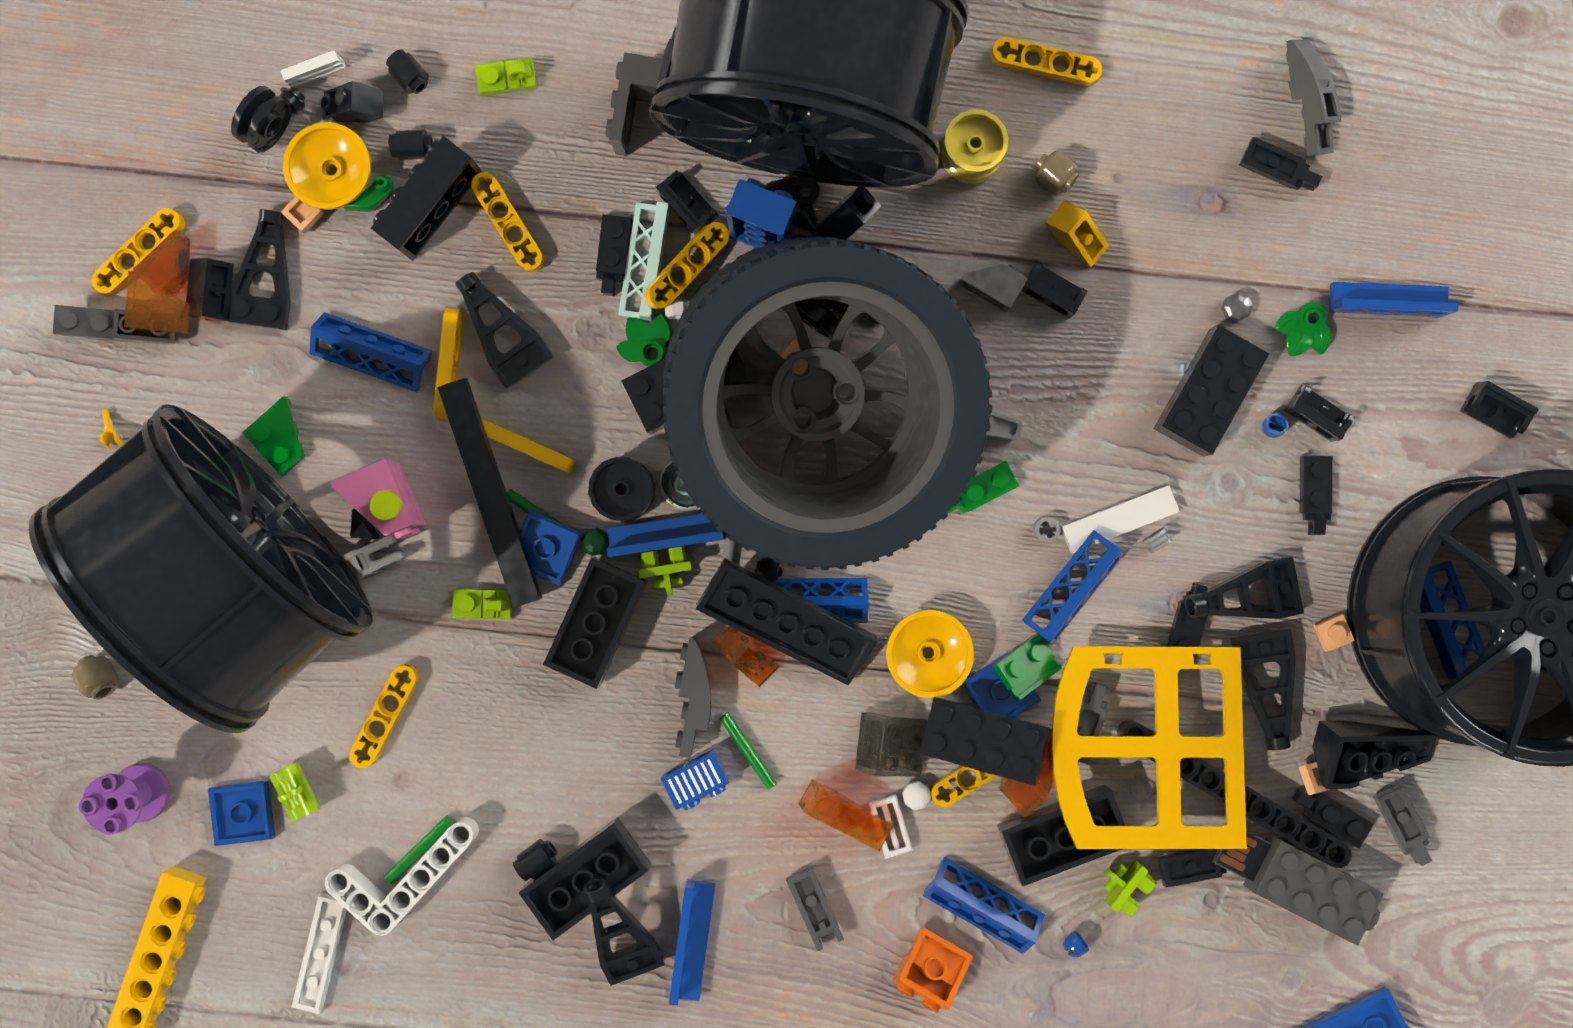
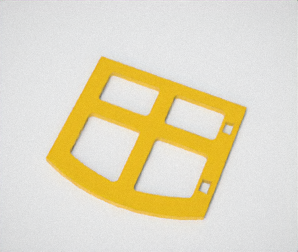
[1051,646,1247,849]

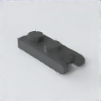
[786,866,844,951]

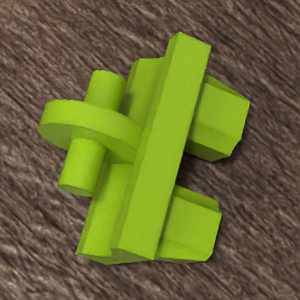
[639,546,693,595]
[269,762,320,822]
[1104,860,1157,917]

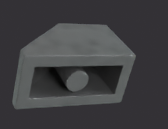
[957,264,1028,312]

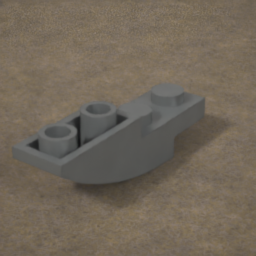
[1286,39,1342,156]
[52,305,177,344]
[675,637,711,758]

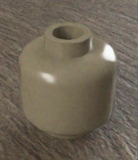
[1034,151,1079,195]
[72,655,119,700]

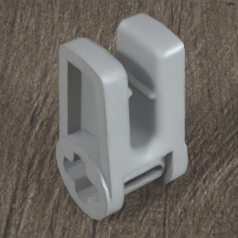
[986,411,1022,441]
[344,536,407,582]

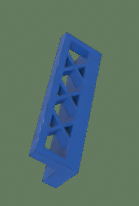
[1329,282,1458,317]
[309,312,432,392]
[606,514,725,557]
[1022,530,1123,645]
[1420,561,1493,681]
[774,578,869,623]
[923,857,1045,954]
[669,879,716,1006]

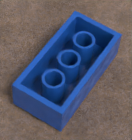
[726,178,797,248]

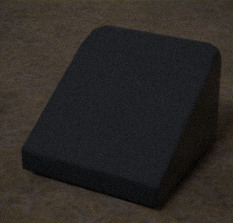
[350,509,379,539]

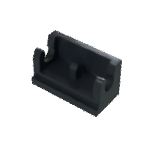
[655,170,719,236]
[184,258,234,321]
[1021,262,1088,319]
[1460,381,1539,439]
[1284,384,1355,442]

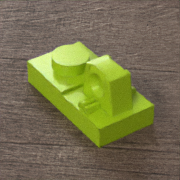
[475,58,537,96]
[452,589,512,619]

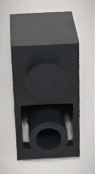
[321,81,384,123]
[813,184,881,240]

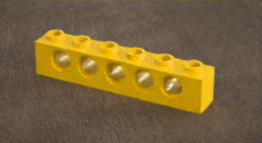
[107,866,206,1028]

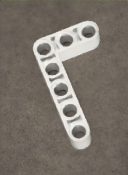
[325,817,479,936]

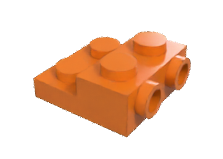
[892,927,974,1013]

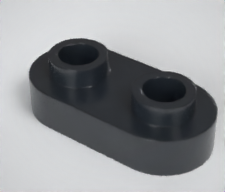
[764,176,820,209]

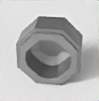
[1221,292,1253,322]

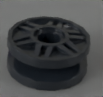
[231,86,292,153]

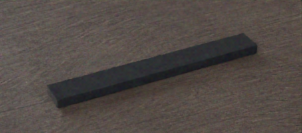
[437,378,543,608]

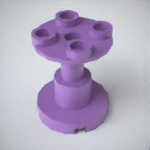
[79,764,171,835]

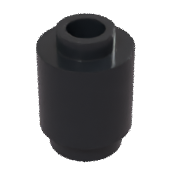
[386,49,429,94]
[388,129,433,160]
[513,839,558,881]

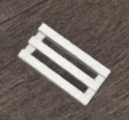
[281,51,346,88]
[868,794,913,859]

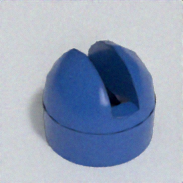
[1262,413,1288,438]
[1063,931,1089,958]

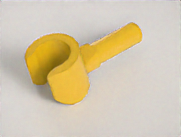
[99,409,124,451]

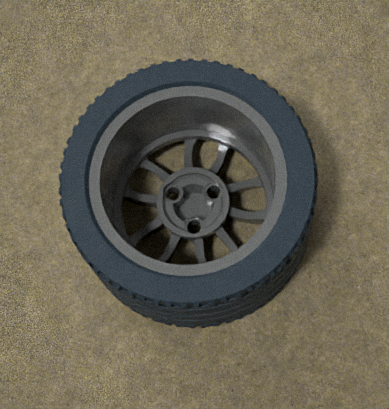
[663,236,992,570]

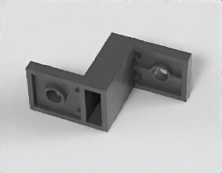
[606,52,663,156]

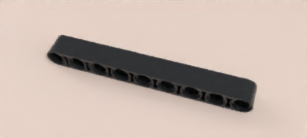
[1117,720,1352,868]

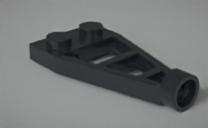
[227,209,291,331]
[455,272,554,389]
[1185,557,1304,619]
[1230,629,1296,750]
[583,877,665,986]

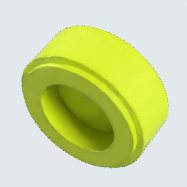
[370,490,402,520]

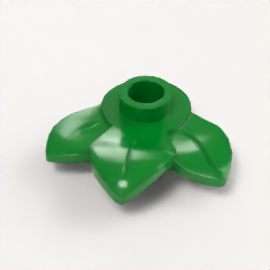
[1274,302,1331,356]
[616,314,670,367]

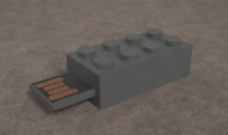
[1212,830,1384,946]

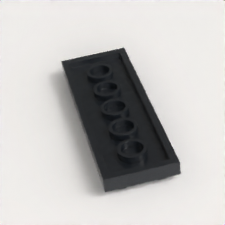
[696,558,878,686]

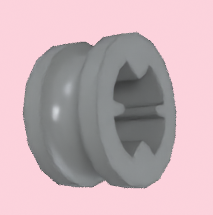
[1033,516,1061,542]
[1143,527,1173,553]

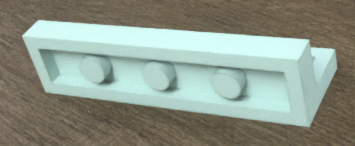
[618,201,671,321]

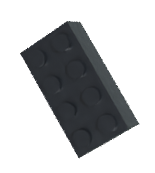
[370,136,483,261]
[1153,325,1270,457]
[621,349,752,435]
[543,557,648,689]
[919,697,1051,786]
[997,784,1125,887]
[519,817,652,940]

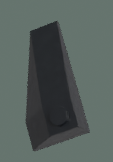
[1312,720,1438,789]

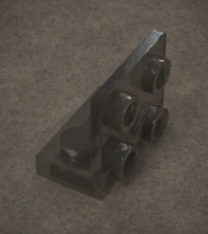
[855,712,927,777]

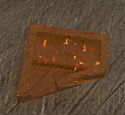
[124,271,191,334]

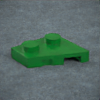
[242,396,305,476]

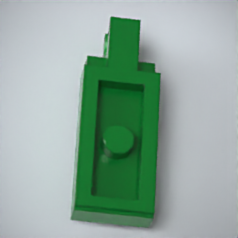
[947,461,1019,514]

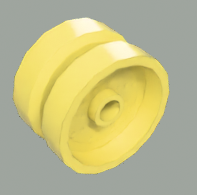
[940,109,1009,184]

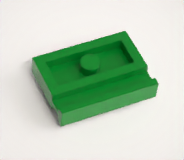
[993,634,1062,701]

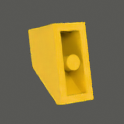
[1045,201,1109,268]

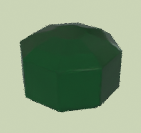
[580,528,609,556]

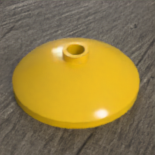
[283,122,371,210]
[886,610,974,698]

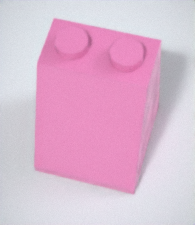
[330,459,426,539]

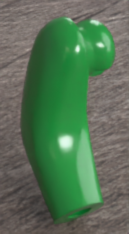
[344,175,394,212]

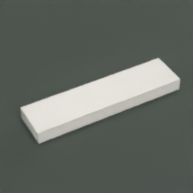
[1060,485,1180,554]
[291,892,347,1014]

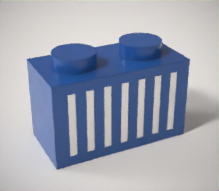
[661,749,729,811]

